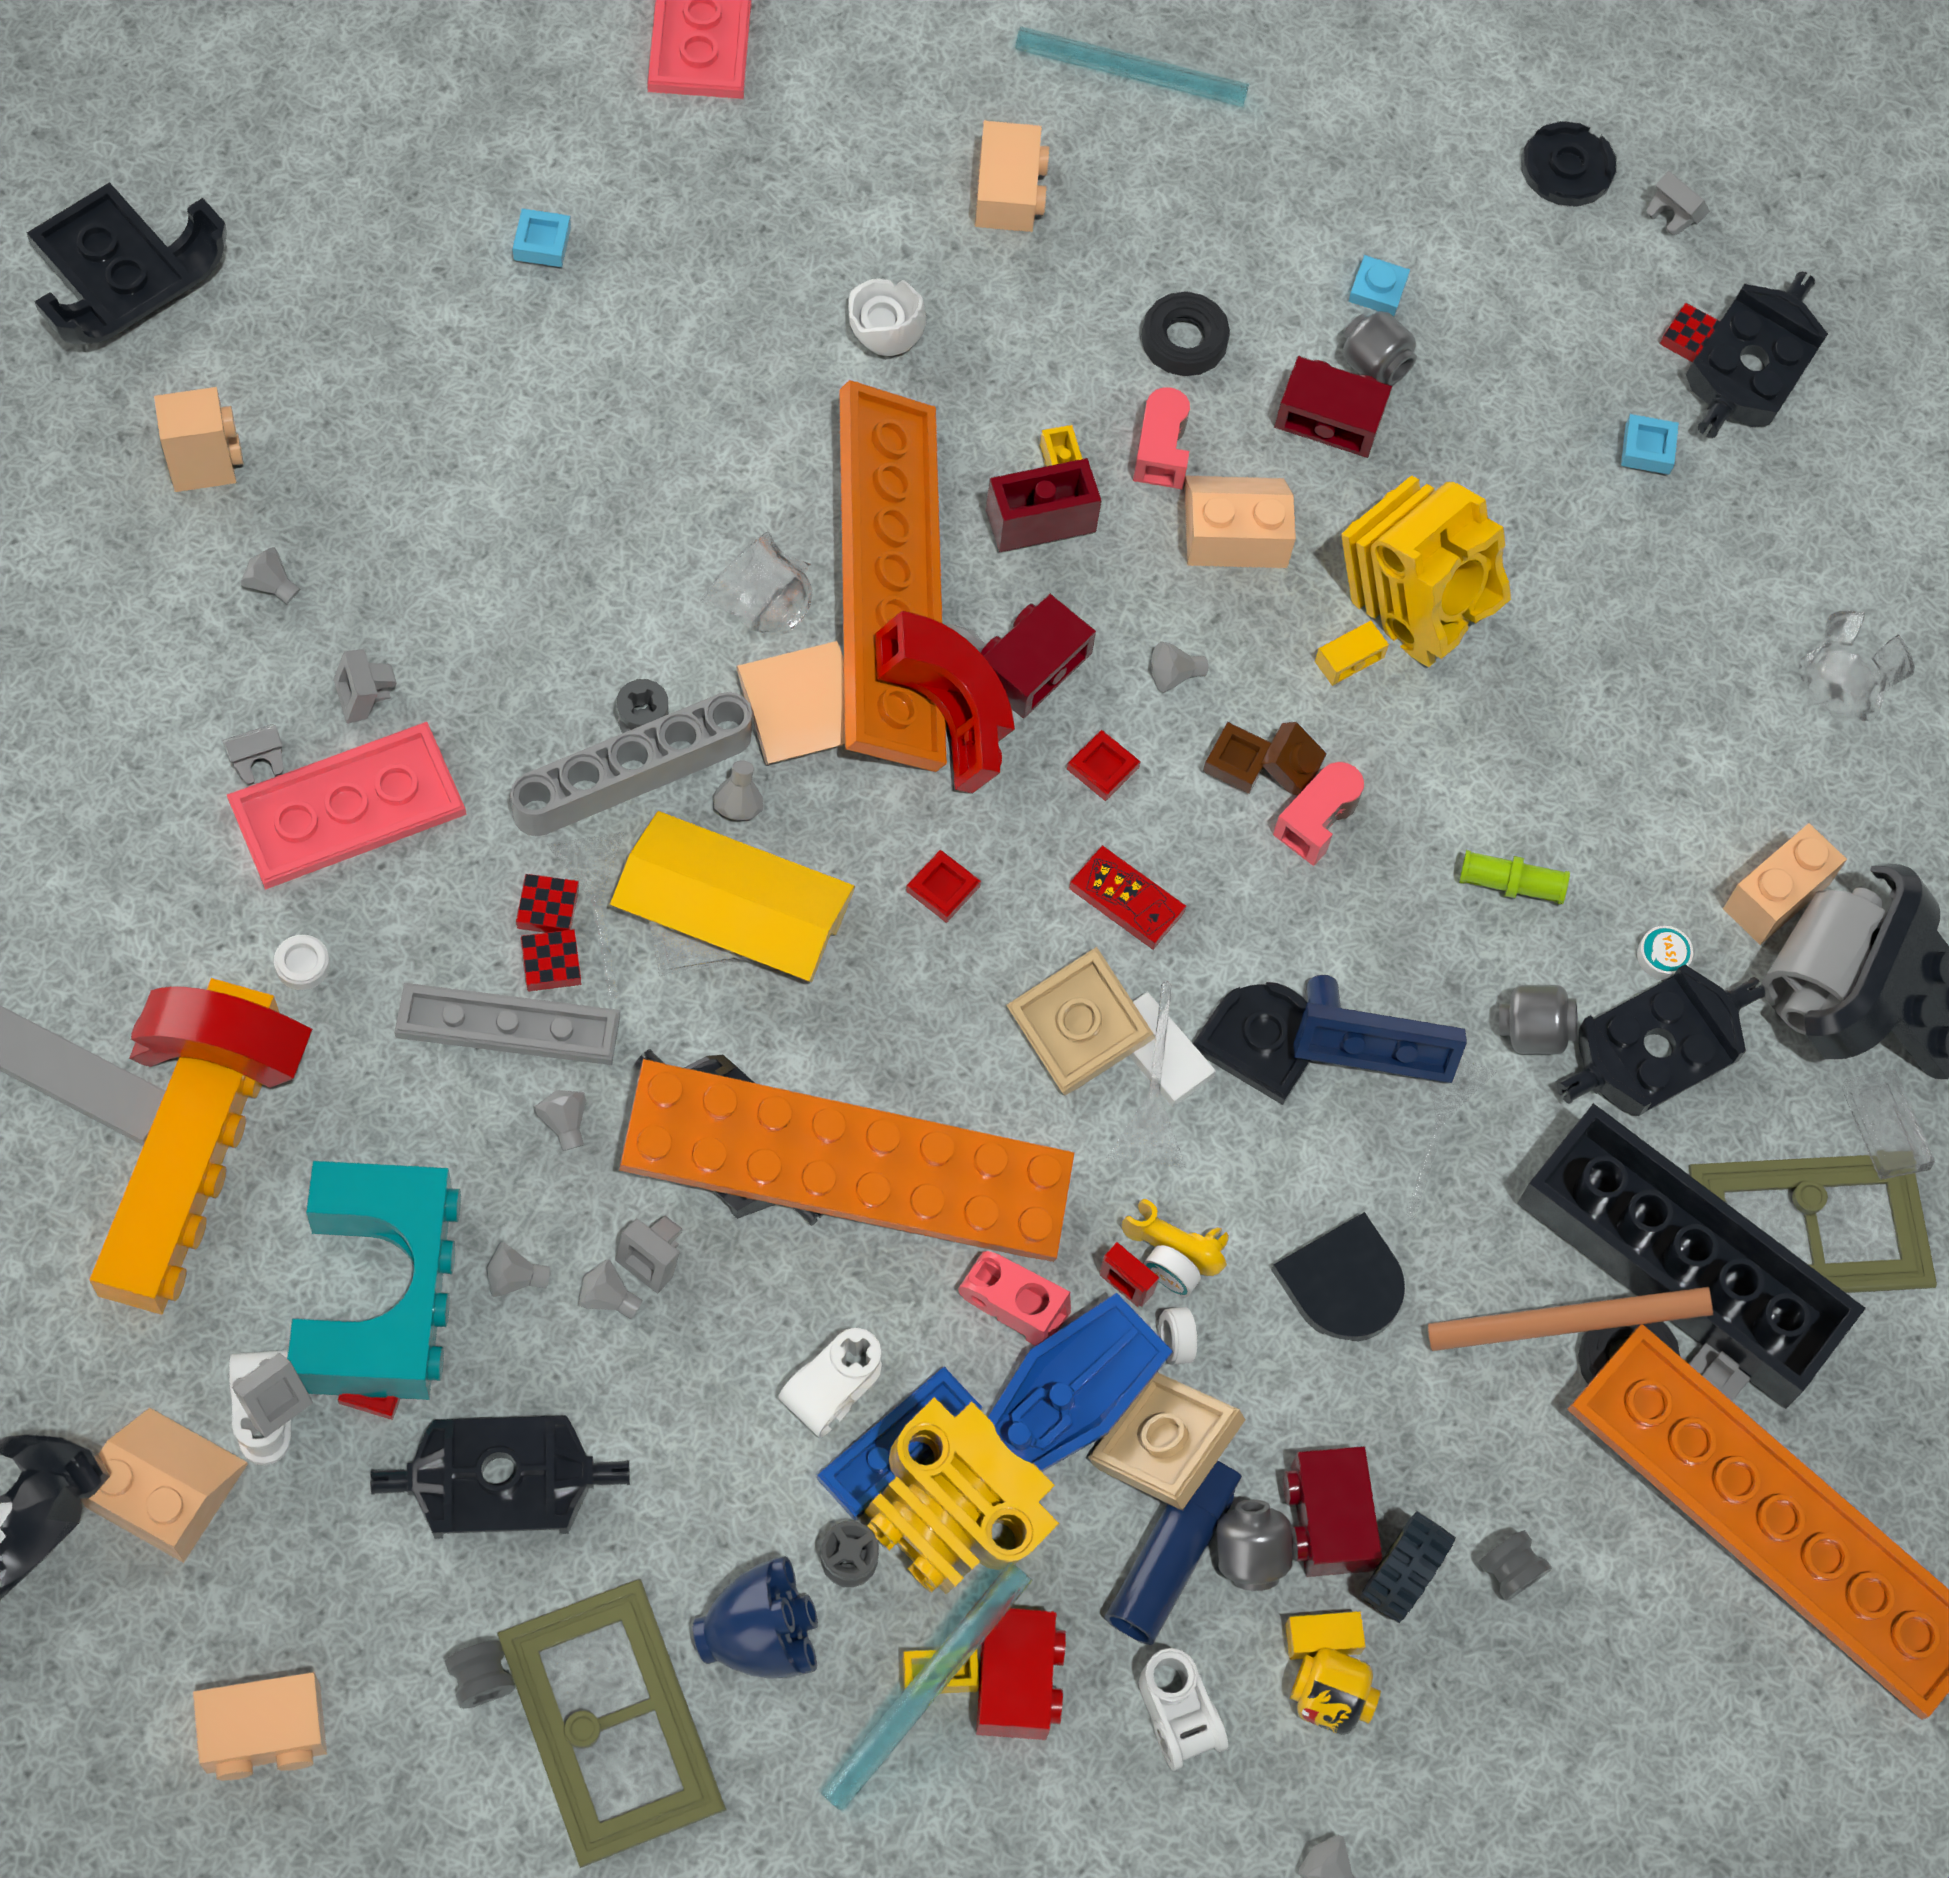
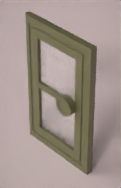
[1689,1153,1937,1293]
[497,1579,726,1868]

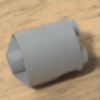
[1761,887,1887,1035]

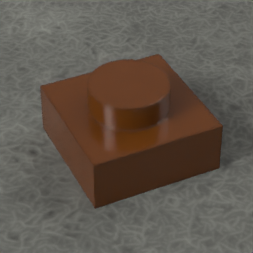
[1203,722,1271,794]
[1261,722,1327,796]

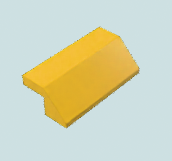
[610,811,856,983]

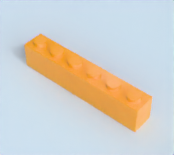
[89,978,279,1315]

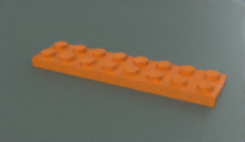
[839,380,947,772]
[619,1059,1075,1262]
[1567,1324,1949,1720]

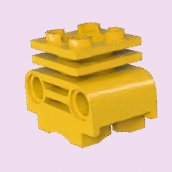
[1341,475,1511,667]
[865,1397,1059,1594]

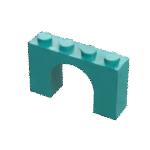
[287,1161,461,1400]

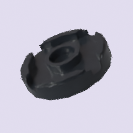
[1521,121,1616,207]

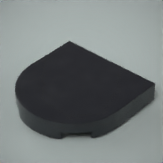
[1193,982,1311,1105]
[1271,1212,1405,1342]

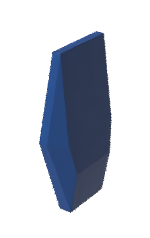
[988,1293,1173,1472]

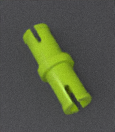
[1459,850,1570,905]

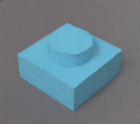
[512,208,571,267]
[1348,255,1410,316]
[1621,414,1679,475]

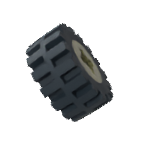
[1360,1511,1456,1623]

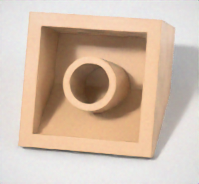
[1184,476,1296,568]
[81,1408,248,1563]

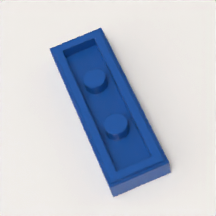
[817,1366,982,1521]

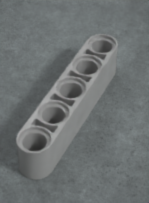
[510,692,752,836]

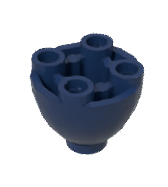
[693,1556,818,1679]

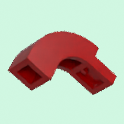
[875,611,1015,793]
[129,986,313,1088]

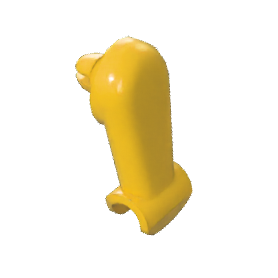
[1122,1199,1229,1276]

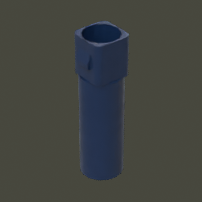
[1105,1460,1242,1645]

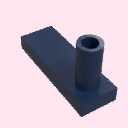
[1294,975,1467,1083]

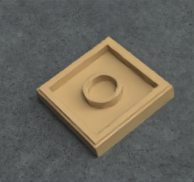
[1006,947,1156,1096]
[1088,1372,1245,1510]

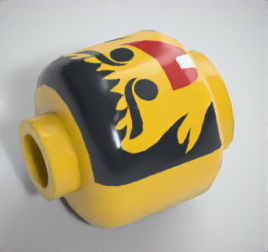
[1290,1648,1381,1735]

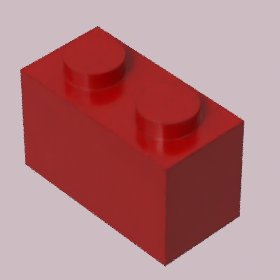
[976,1607,1066,1740]

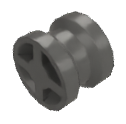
[616,679,669,733]
[821,1521,879,1587]
[1478,1530,1552,1601]
[445,1640,515,1709]

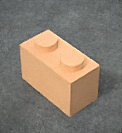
[975,121,1049,232]
[154,387,244,492]
[1723,823,1847,945]
[193,1672,327,1781]

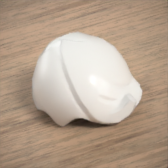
[849,278,926,356]

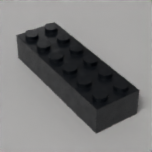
[1517,1103,1866,1409]

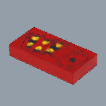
[1069,845,1186,950]

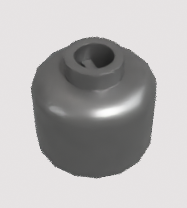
[1343,311,1417,385]
[1499,985,1578,1054]
[1217,1499,1293,1591]

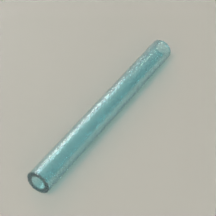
[1015,26,1250,107]
[821,1562,1033,1812]

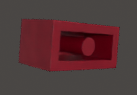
[1274,356,1392,458]
[986,458,1102,552]
[981,593,1096,719]
[1283,1446,1382,1577]

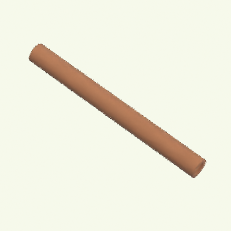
[1428,1287,1713,1351]

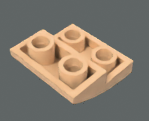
[736,641,846,765]

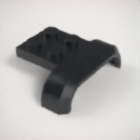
[27,182,227,345]
[1804,864,1949,1080]

